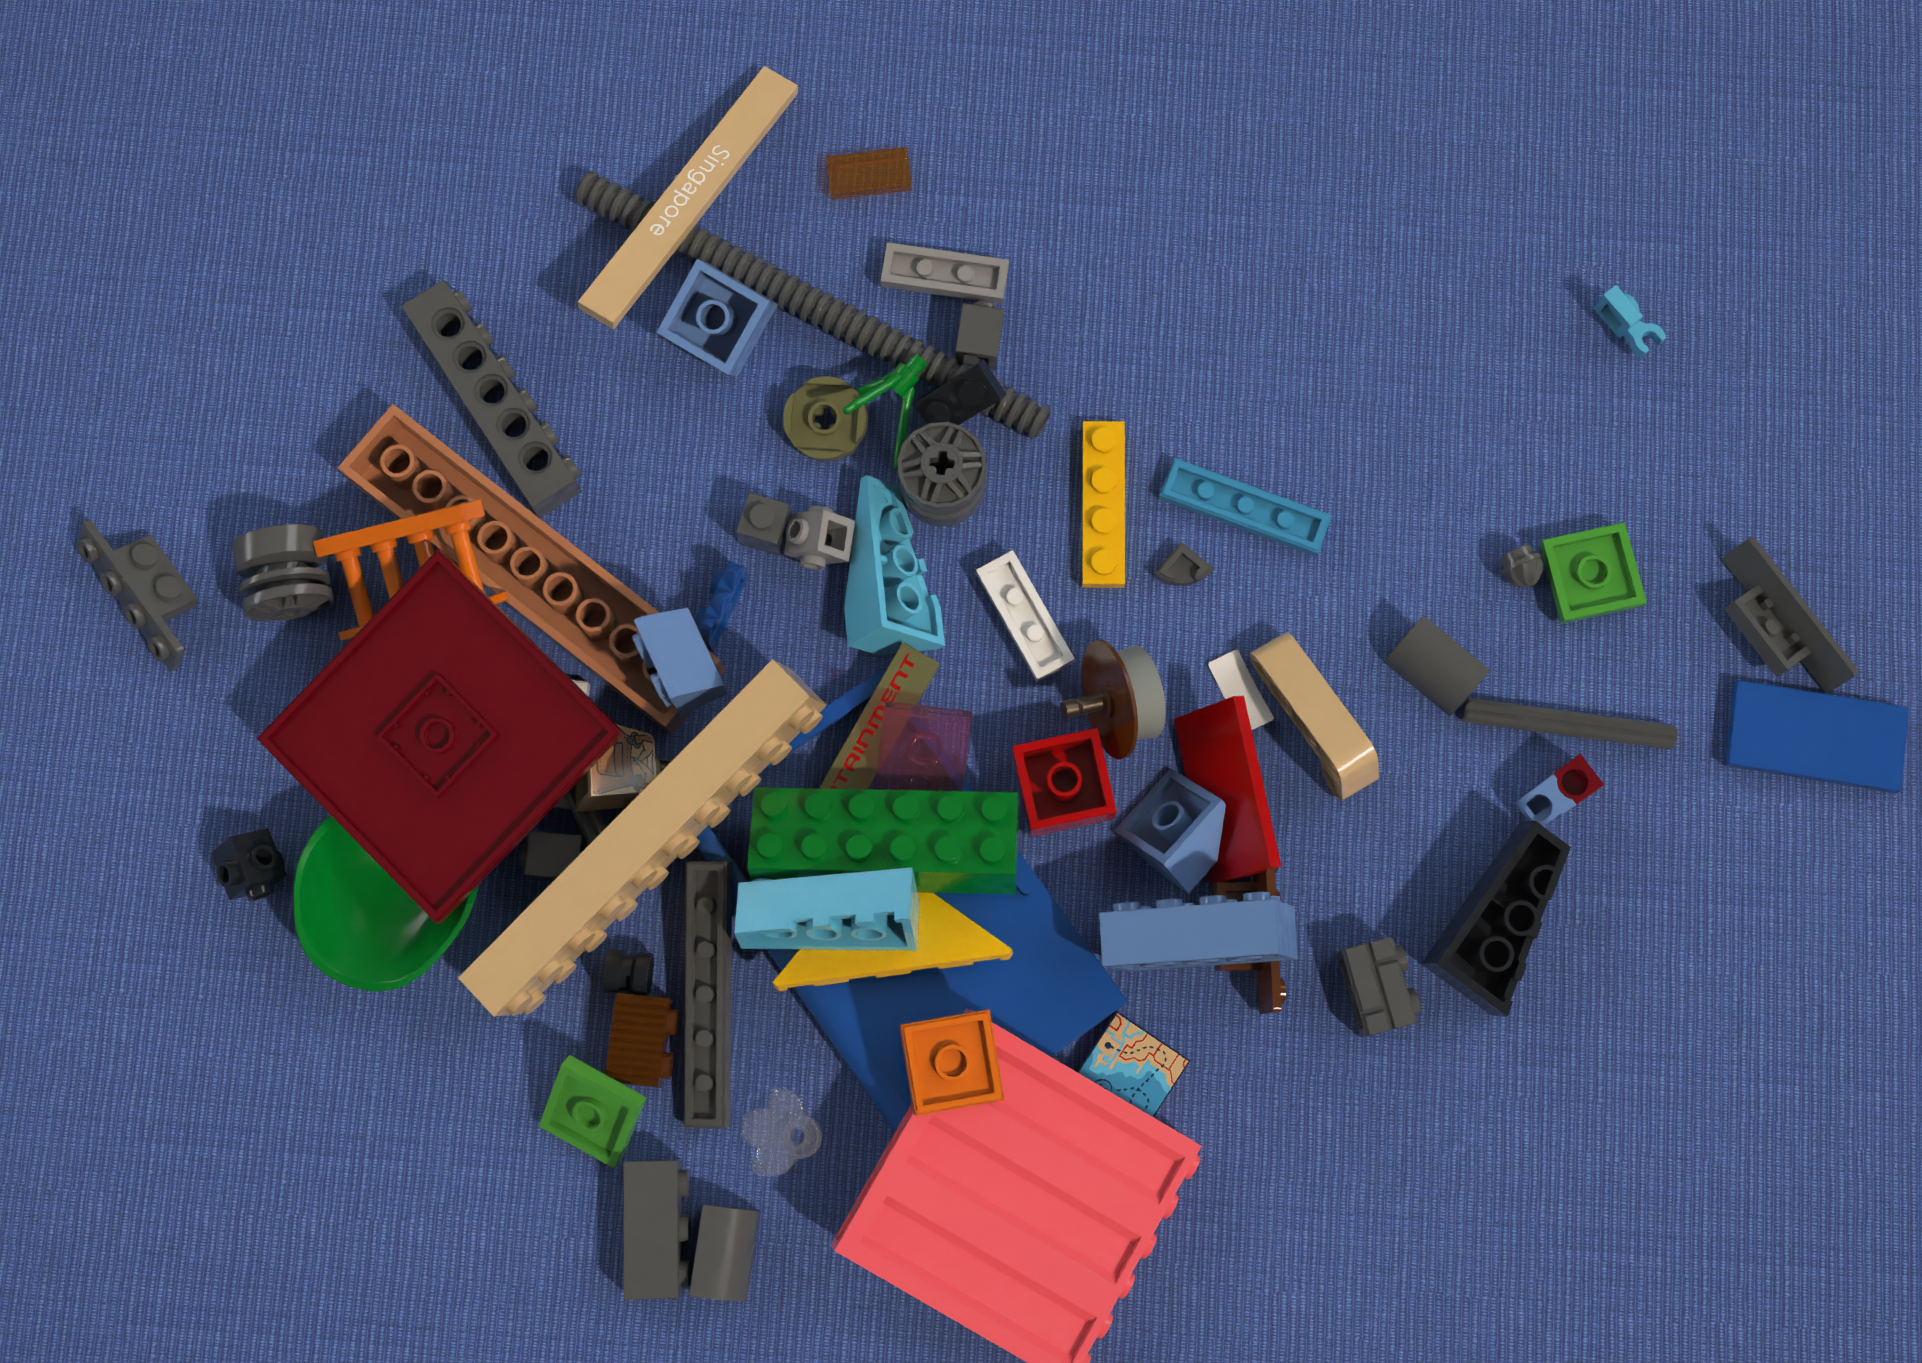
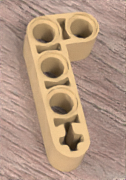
[1249,632,1379,801]

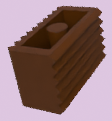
[605,993,679,1088]

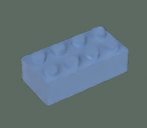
[1099,892,1298,972]

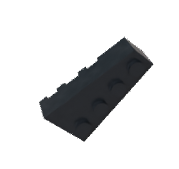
[1422,821,1571,1017]

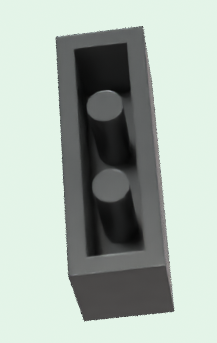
[624,1160,691,1300]

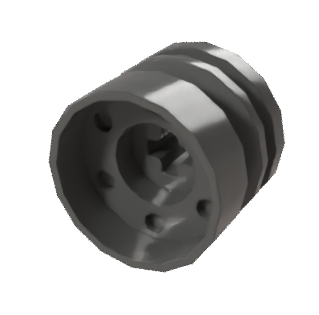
[897,422,987,527]
[231,524,334,621]

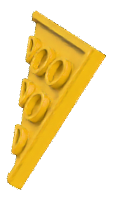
[772,893,1013,991]

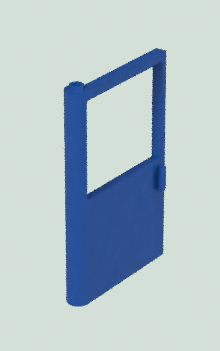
[696,667,1128,1132]

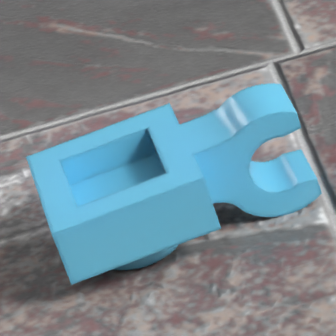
[1593,285,1666,358]

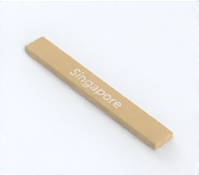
[578,66,798,330]

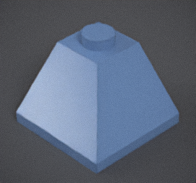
[1114,768,1226,893]

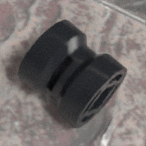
[603,948,654,996]

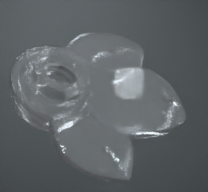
[738,1088,822,1176]

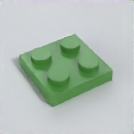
[1539,522,1647,624]
[539,1055,647,1169]

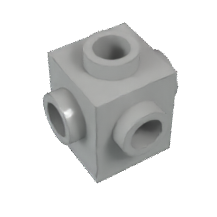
[784,506,855,570]

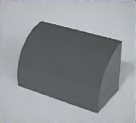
[1384,615,1490,716]
[689,1204,760,1302]

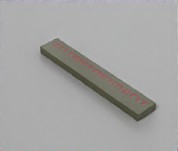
[819,642,941,789]

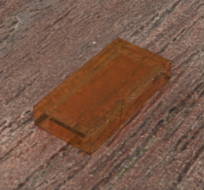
[826,147,912,200]

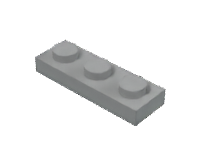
[880,242,1009,304]

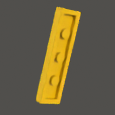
[1082,421,1125,588]

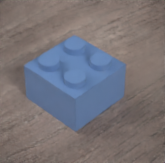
[656,259,778,377]

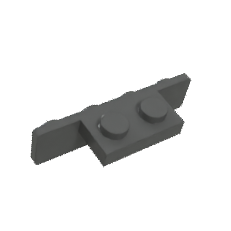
[77,520,198,671]
[1723,537,1859,693]

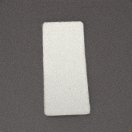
[1208,650,1274,730]

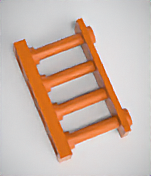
[313,499,508,641]

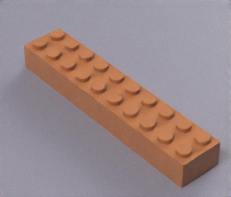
[337,404,726,736]

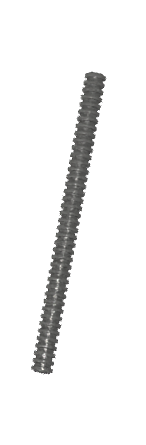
[576,171,1050,440]

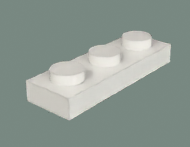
[976,550,1075,682]

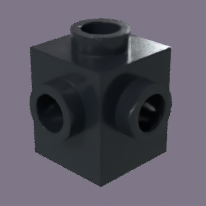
[211,828,287,901]

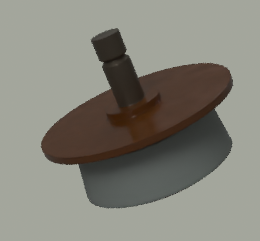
[1060,640,1166,760]

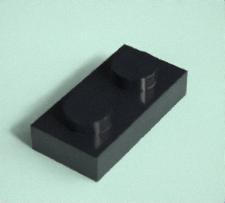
[913,359,1007,425]

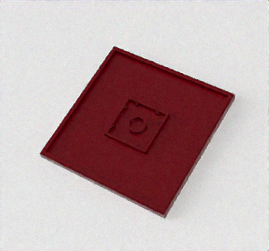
[256,549,625,924]

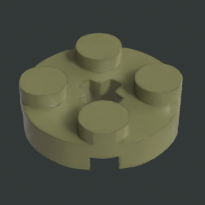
[783,376,868,462]

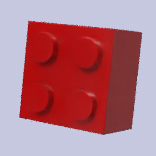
[1012,728,1117,838]

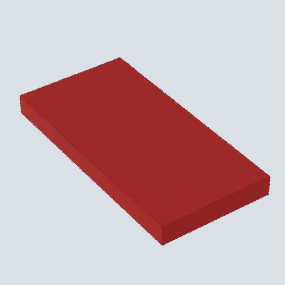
[1174,696,1281,886]

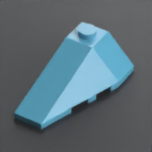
[844,475,945,655]

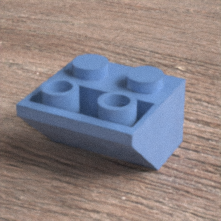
[632,607,728,715]

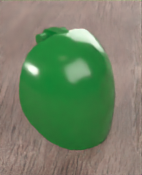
[294,815,479,992]

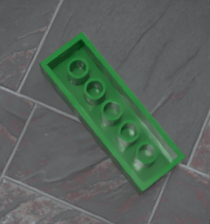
[747,787,1019,895]

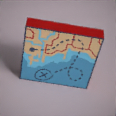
[1077,1012,1190,1117]

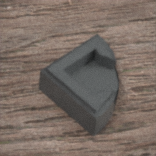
[1153,542,1214,586]

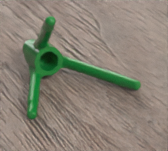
[842,353,928,469]

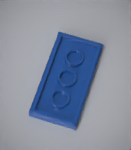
[1724,680,1909,793]

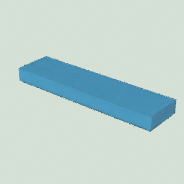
[1159,458,1332,557]

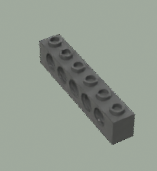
[402,280,582,518]

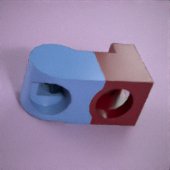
[1515,753,1604,826]

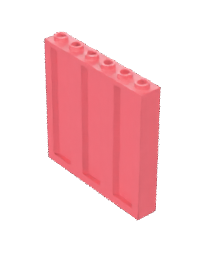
[831,1009,1201,1363]

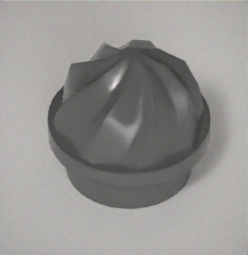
[1500,544,1543,588]

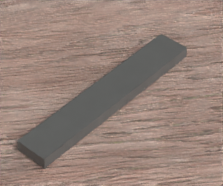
[683,862,732,1128]

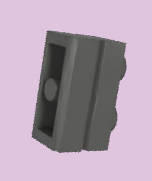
[1337,937,1421,1038]

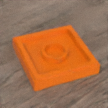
[899,1009,1005,1116]

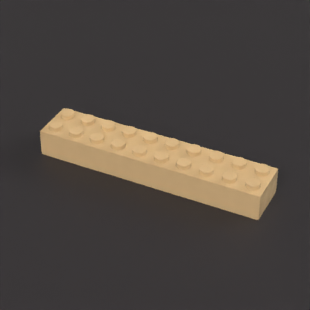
[458,659,827,1017]

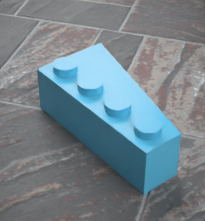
[734,867,919,951]

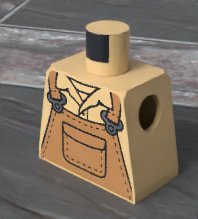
[575,725,672,811]

